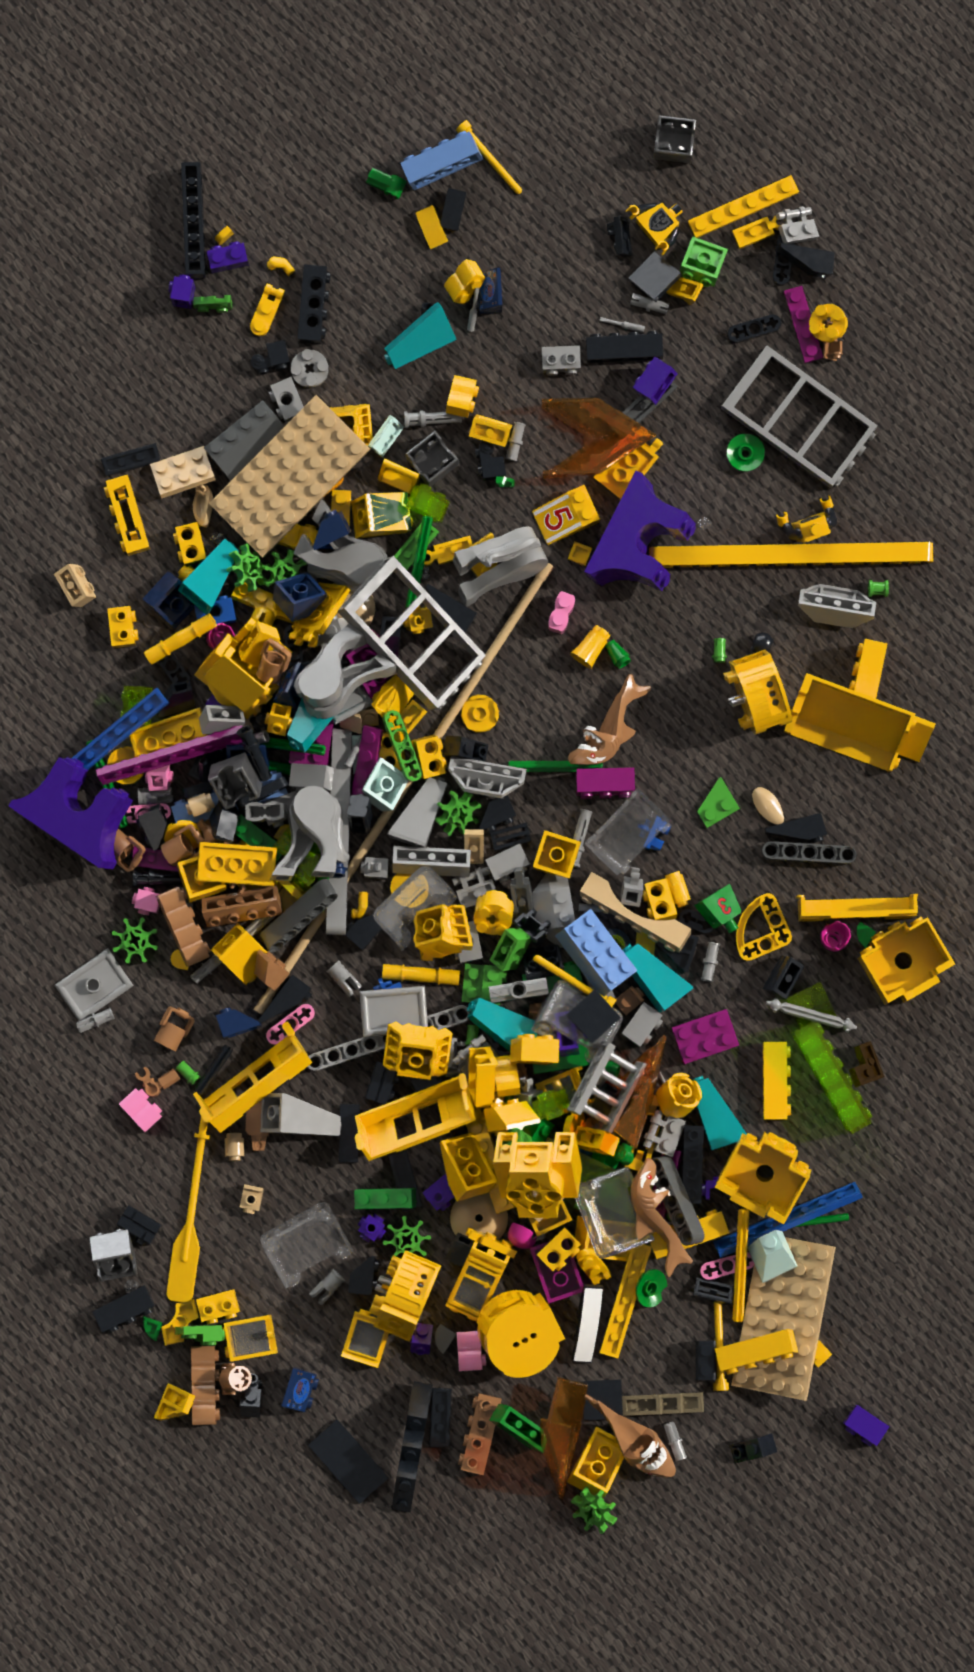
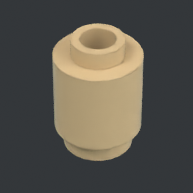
[185,793,215,817]
[225,1133,244,1161]

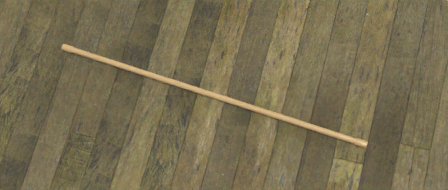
[253,563,554,1015]

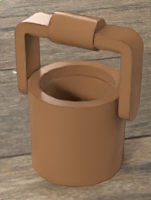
[256,638,292,684]
[161,824,204,866]
[114,829,145,872]
[154,1006,195,1052]
[219,1363,252,1395]

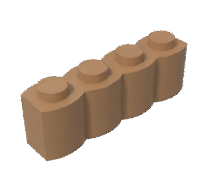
[156,887,211,967]
[191,1346,220,1425]

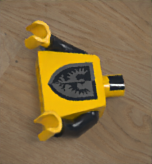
[626,203,683,255]
[776,496,837,543]

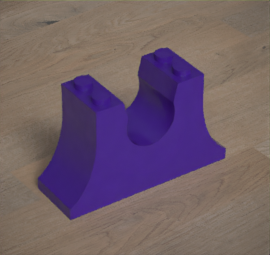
[584,471,696,591]
[9,757,133,869]

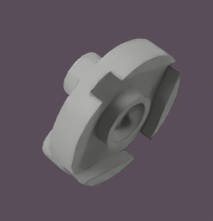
[291,349,329,388]

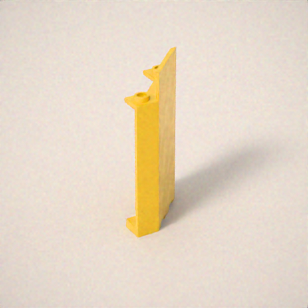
[784,673,936,772]

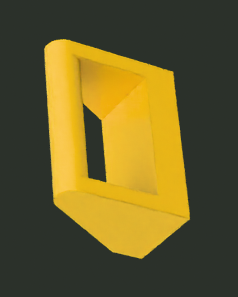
[469,414,513,447]
[378,459,420,495]

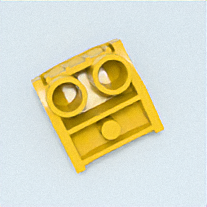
[371,675,414,723]

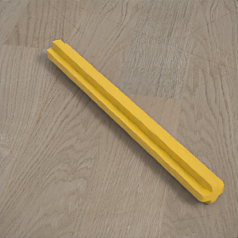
[732,1208,749,1322]

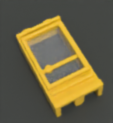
[445,1241,510,1321]

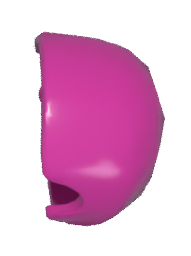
[206,623,235,650]
[820,921,851,952]
[508,1222,537,1249]

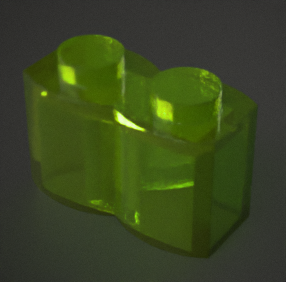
[406,484,450,523]

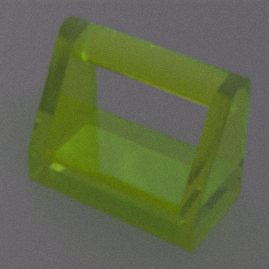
[292,854,321,893]

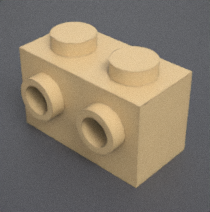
[54,564,96,607]

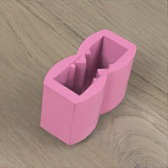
[548,591,575,634]
[119,1088,162,1132]
[457,1331,486,1371]

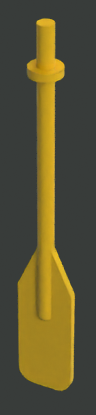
[167,1116,210,1303]

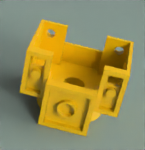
[194,618,292,719]
[857,916,955,1005]
[493,1132,582,1218]
[715,1132,811,1224]

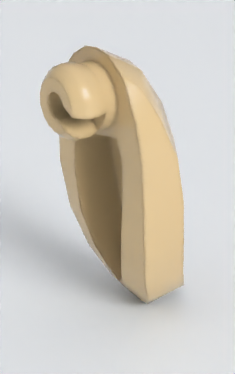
[193,485,213,528]
[752,787,784,825]

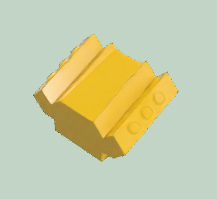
[329,404,373,446]
[413,904,473,961]
[383,1022,452,1080]

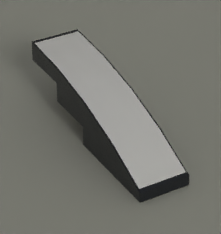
[571,1284,603,1363]

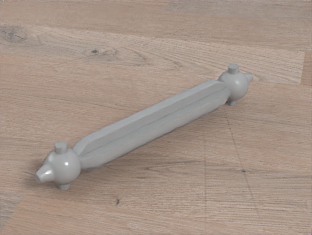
[766,998,857,1033]

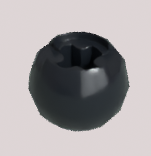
[751,632,773,653]

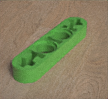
[382,710,422,781]

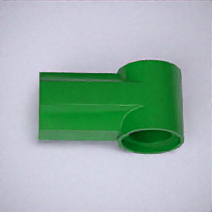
[366,168,407,199]

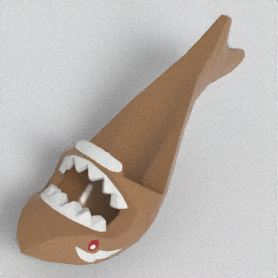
[568,674,651,765]
[630,1158,693,1277]
[584,1394,676,1478]

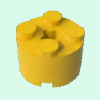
[474,890,514,936]
[656,1073,702,1118]

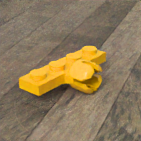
[231,582,295,626]

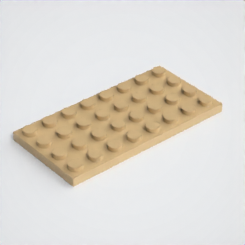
[209,395,370,558]
[731,1237,836,1401]

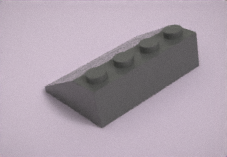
[204,400,285,481]

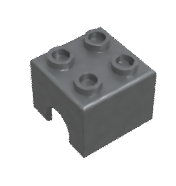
[653,115,696,164]
[405,431,459,488]
[208,752,263,810]
[90,1229,138,1282]

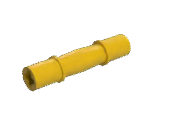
[144,613,217,665]
[382,964,460,986]

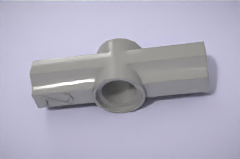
[489,977,549,1003]

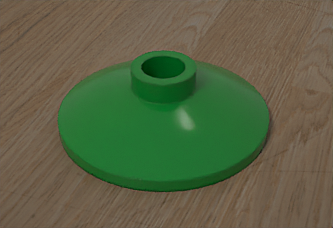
[727,434,765,472]
[636,1269,667,1307]

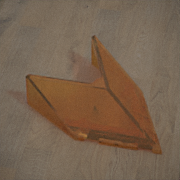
[541,398,657,479]
[582,1035,667,1149]
[540,1377,588,1500]

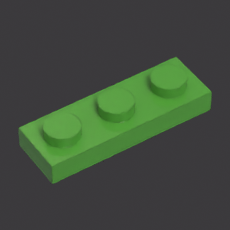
[394,524,439,571]

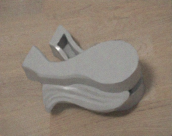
[293,500,388,592]
[453,526,548,607]
[294,624,397,719]
[270,786,350,881]

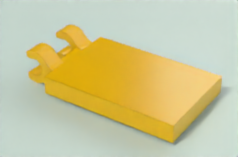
[594,426,663,499]
[289,583,350,648]

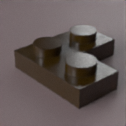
[849,1041,885,1088]

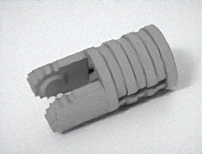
[138,786,174,805]
[327,961,362,997]
[309,1269,346,1305]

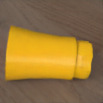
[570,625,610,669]

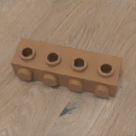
[202,885,283,927]
[458,1393,502,1475]

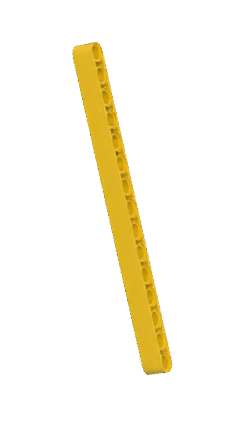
[649,542,933,568]

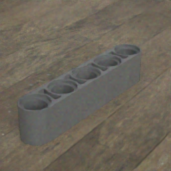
[761,842,856,865]
[260,879,338,953]
[652,1156,705,1246]

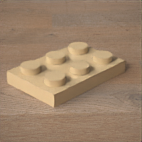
[150,446,216,498]

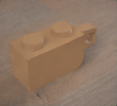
[245,1100,269,1151]

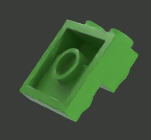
[679,236,728,287]
[462,964,507,1006]
[175,1325,225,1346]

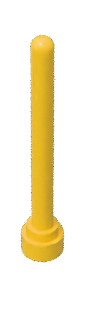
[456,120,522,194]
[533,955,616,1007]
[713,1302,729,1391]

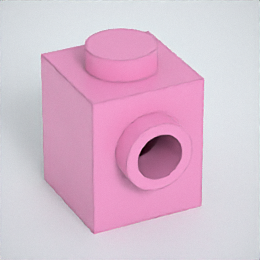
[145,765,174,791]
[132,887,160,916]

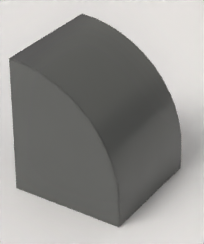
[435,1323,456,1354]

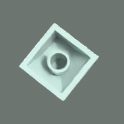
[362,757,408,811]
[747,1230,798,1283]

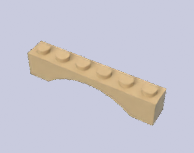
[580,872,691,953]

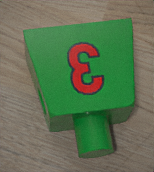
[694,884,741,934]

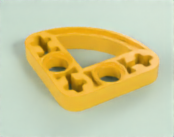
[736,893,792,961]

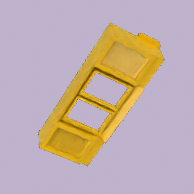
[796,894,918,922]
[193,1022,313,1133]
[355,1073,476,1161]

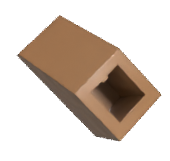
[254,949,290,991]

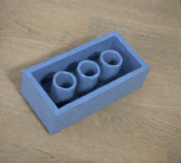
[401,131,483,190]
[555,909,638,996]

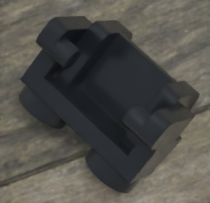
[513,908,551,945]

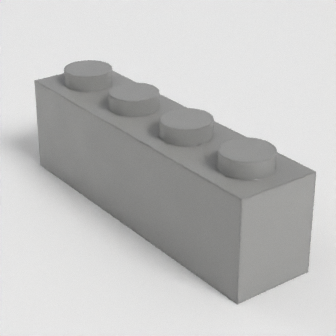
[393,846,471,877]

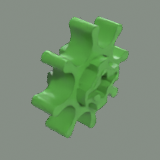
[226,543,270,592]
[261,549,307,587]
[435,791,481,836]
[112,917,158,964]
[383,1216,431,1258]
[571,1487,617,1534]

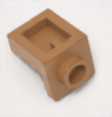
[615,986,645,1015]

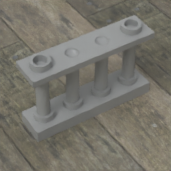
[567,1041,647,1133]

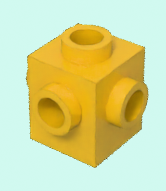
[403,605,433,634]
[265,703,293,736]

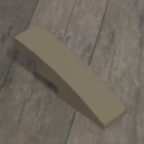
[622,1392,704,1416]

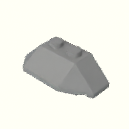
[798,584,876,628]
[448,756,527,798]
[532,873,575,948]

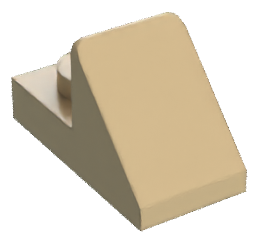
[340,706,379,734]
[464,829,484,864]

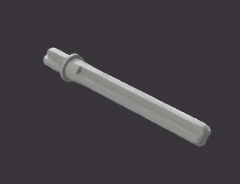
[190,916,275,983]

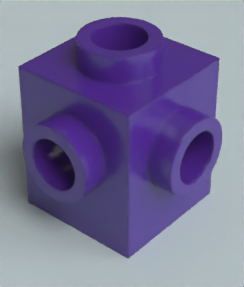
[358,1214,386,1242]

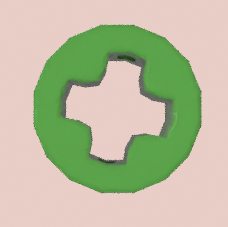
[868,580,889,597]

